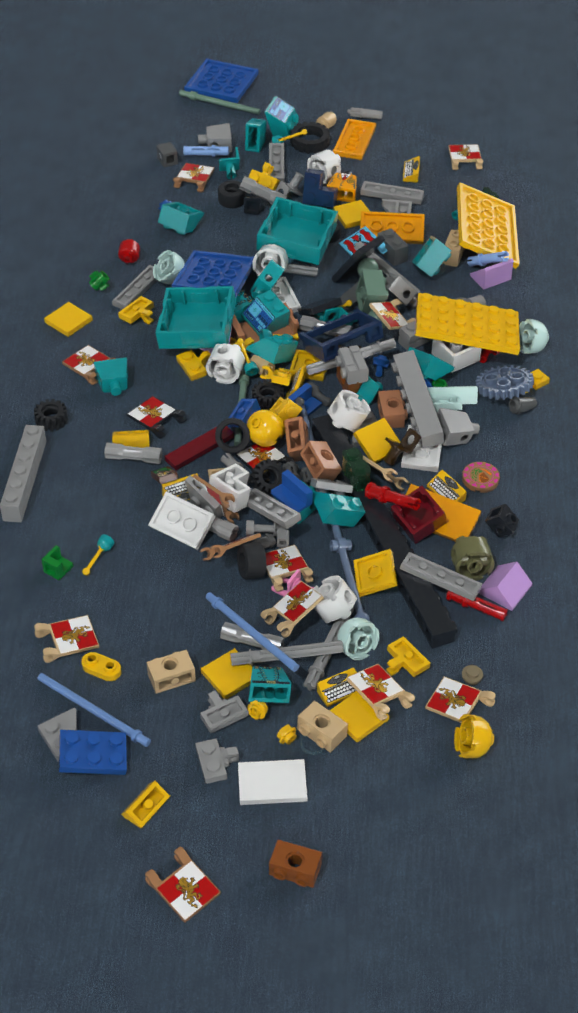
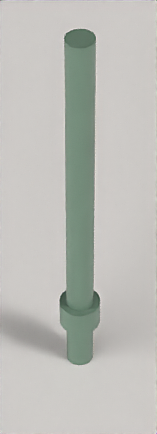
[179,90,261,115]
[234,367,250,446]

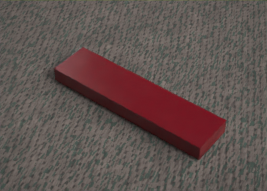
[165,426,234,470]

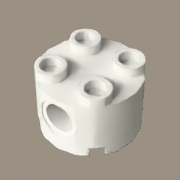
[307,150,341,184]
[253,244,288,281]
[206,343,245,384]
[327,390,371,432]
[313,575,357,623]

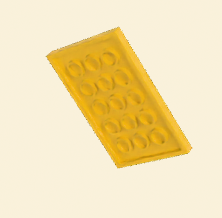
[457,182,519,269]
[415,293,520,355]

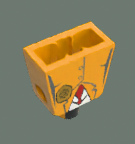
[326,171,357,202]

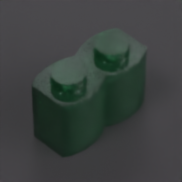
[342,447,371,492]

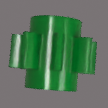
[89,270,110,291]

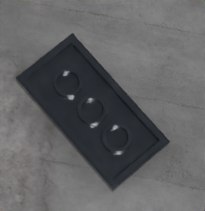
[331,235,385,283]

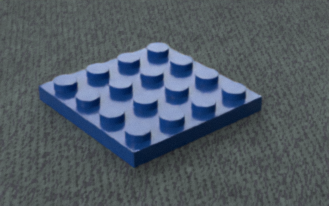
[184,58,258,103]
[172,250,254,297]

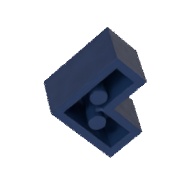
[302,169,338,208]

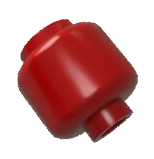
[118,239,140,263]

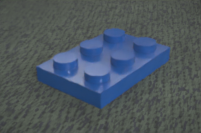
[59,730,127,775]

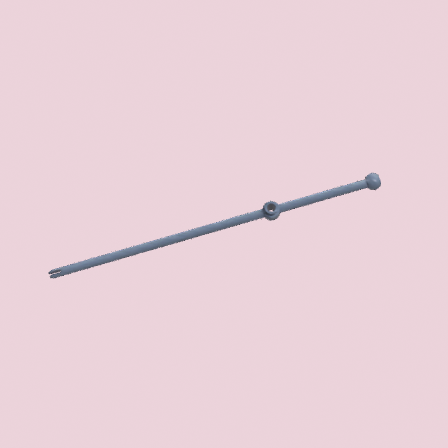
[300,405,370,621]

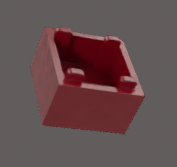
[391,486,447,544]

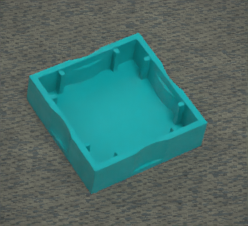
[256,197,338,265]
[155,286,236,349]

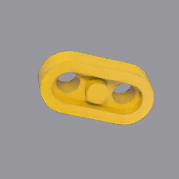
[81,652,121,681]

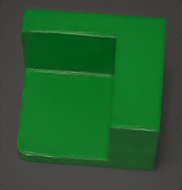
[41,545,73,580]

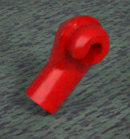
[479,349,499,363]

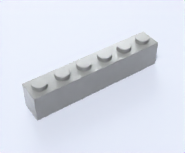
[391,350,444,448]
[0,425,46,523]

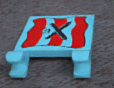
[339,226,388,256]

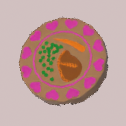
[462,462,500,493]

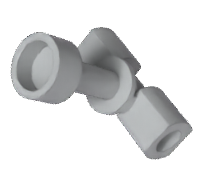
[246,520,289,548]

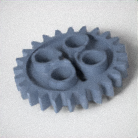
[475,365,534,400]

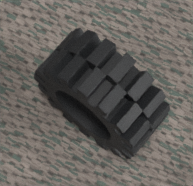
[252,380,284,410]
[34,399,68,432]
[250,459,286,495]

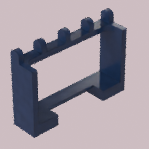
[298,309,384,362]

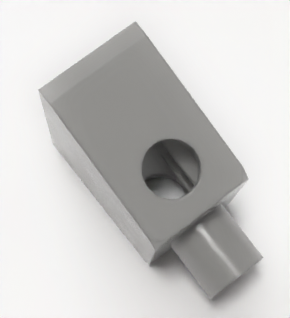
[198,123,232,152]
[385,273,417,308]
[437,408,480,446]

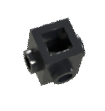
[485,504,519,537]

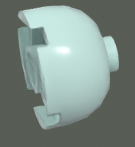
[153,250,185,284]
[519,319,549,354]
[337,618,379,660]

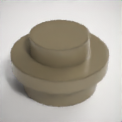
[462,665,483,685]

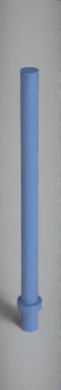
[205,592,299,672]
[37,673,151,747]

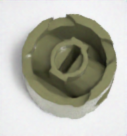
[451,536,494,581]

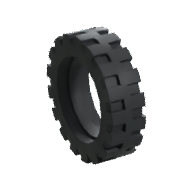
[290,122,330,154]

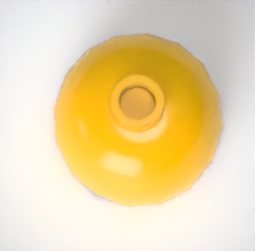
[246,410,284,447]
[454,714,494,758]

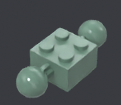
[355,258,389,329]

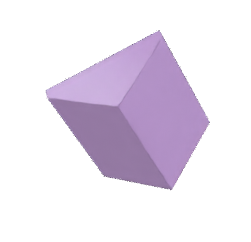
[470,258,514,290]
[478,562,532,611]

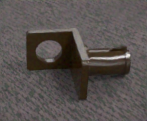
[383,428,421,466]

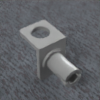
[275,172,305,196]

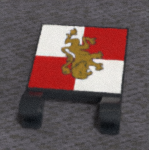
[127,396,186,439]
[236,444,294,483]

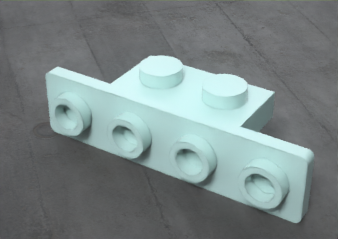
[406,386,478,413]

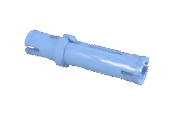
[183,145,229,157]
[467,251,509,267]

